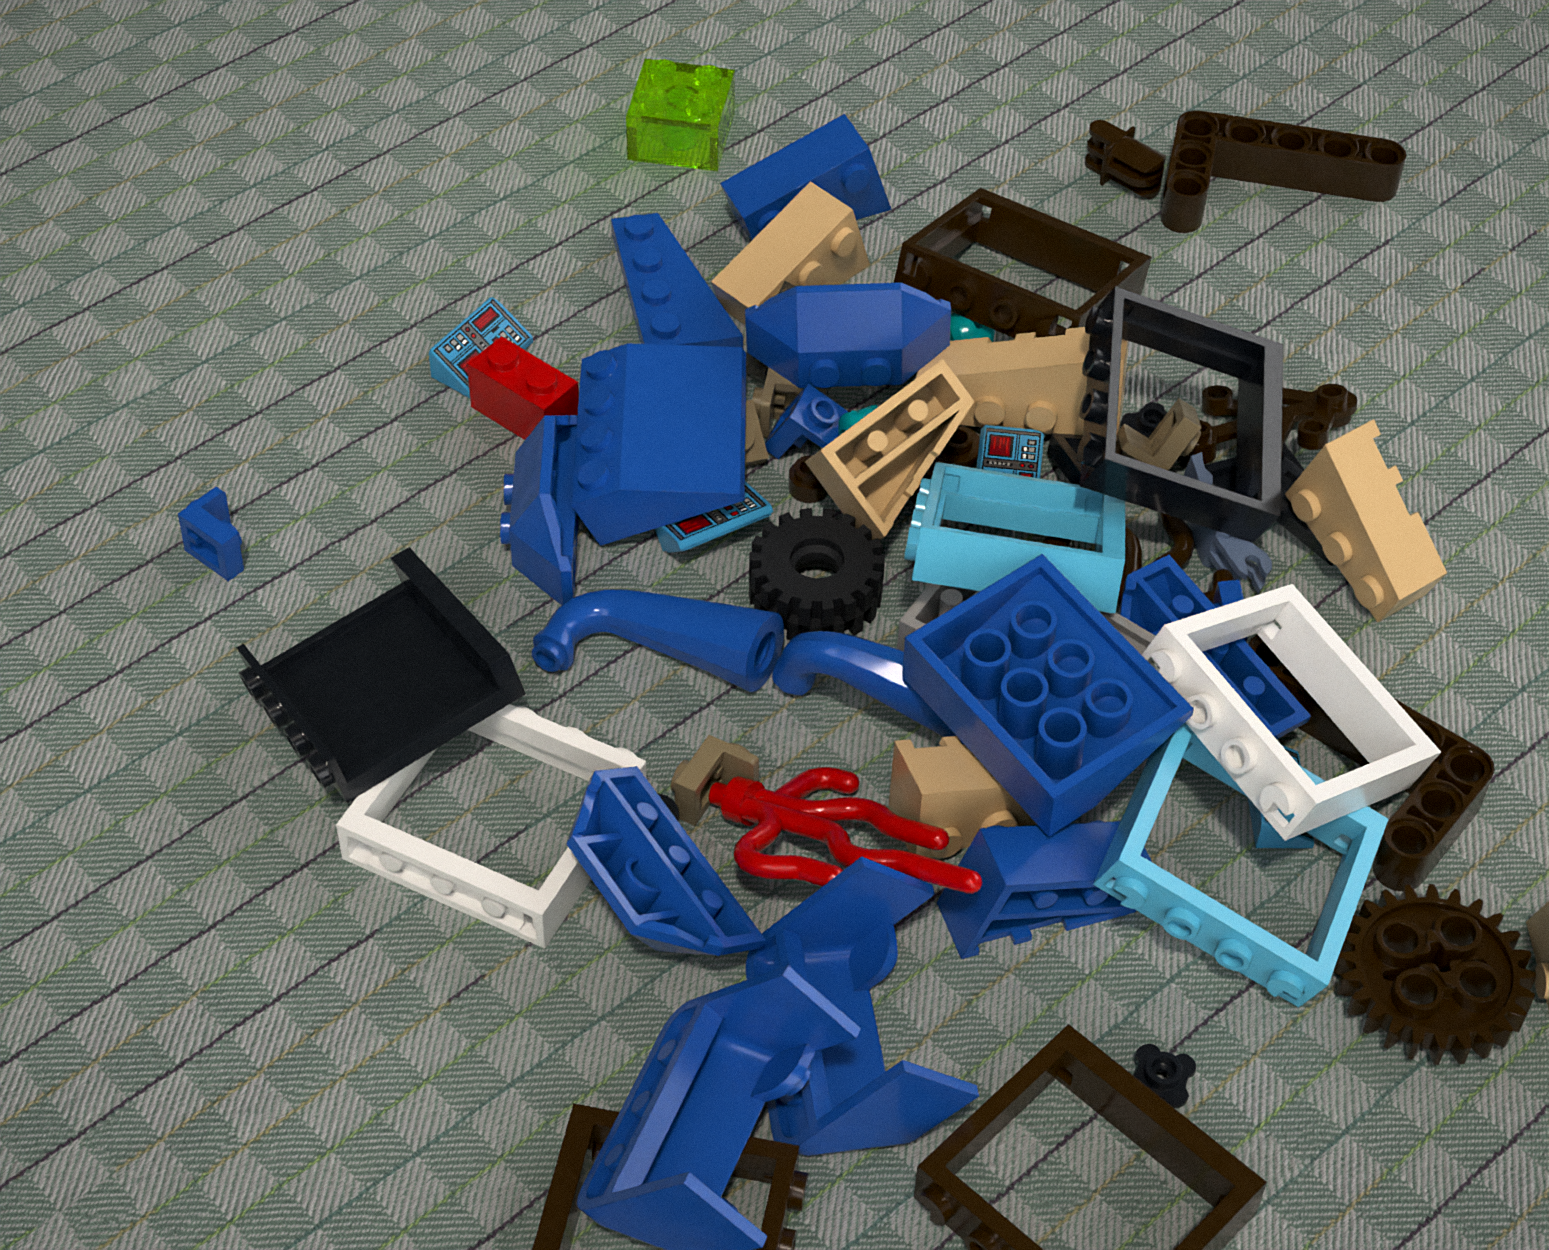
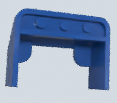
[745,856,979,1156]
[577,965,861,1250]

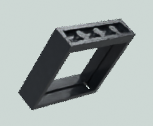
[1077,286,1283,542]

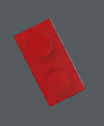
[467,336,579,440]

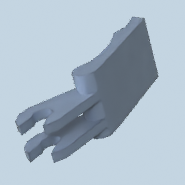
[1183,452,1272,594]

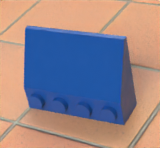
[571,343,746,546]
[903,554,1194,837]

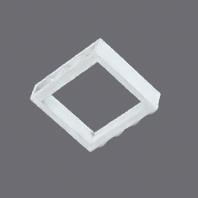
[1142,584,1441,841]
[336,704,647,949]

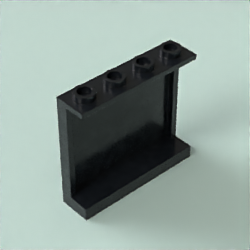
[236,547,526,803]

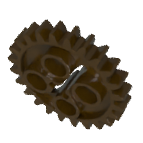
[1333,884,1536,1065]

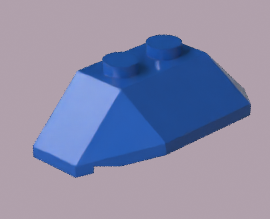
[745,282,951,388]
[500,415,579,605]
[1119,555,1311,739]
[566,766,766,956]

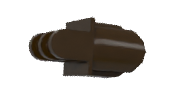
[1085,120,1166,199]

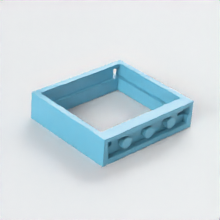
[904,462,1125,614]
[1093,723,1388,1008]

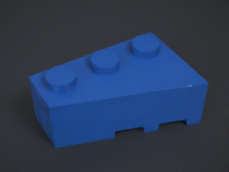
[720,114,892,241]
[937,820,1153,959]

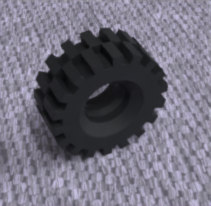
[749,508,885,640]

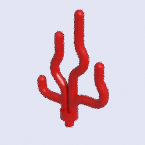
[709,767,983,894]

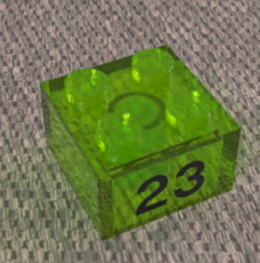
[626,58,735,172]

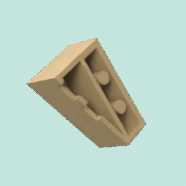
[711,181,870,325]
[805,359,975,540]
[1285,419,1447,622]
[889,736,1037,859]

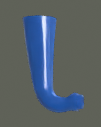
[532,589,784,692]
[772,631,963,744]

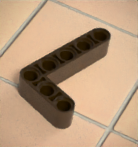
[1160,110,1407,233]
[1248,635,1495,891]

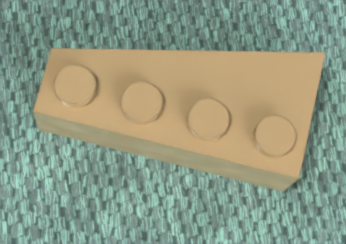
[916,327,1129,441]

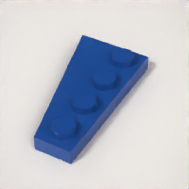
[611,213,743,347]

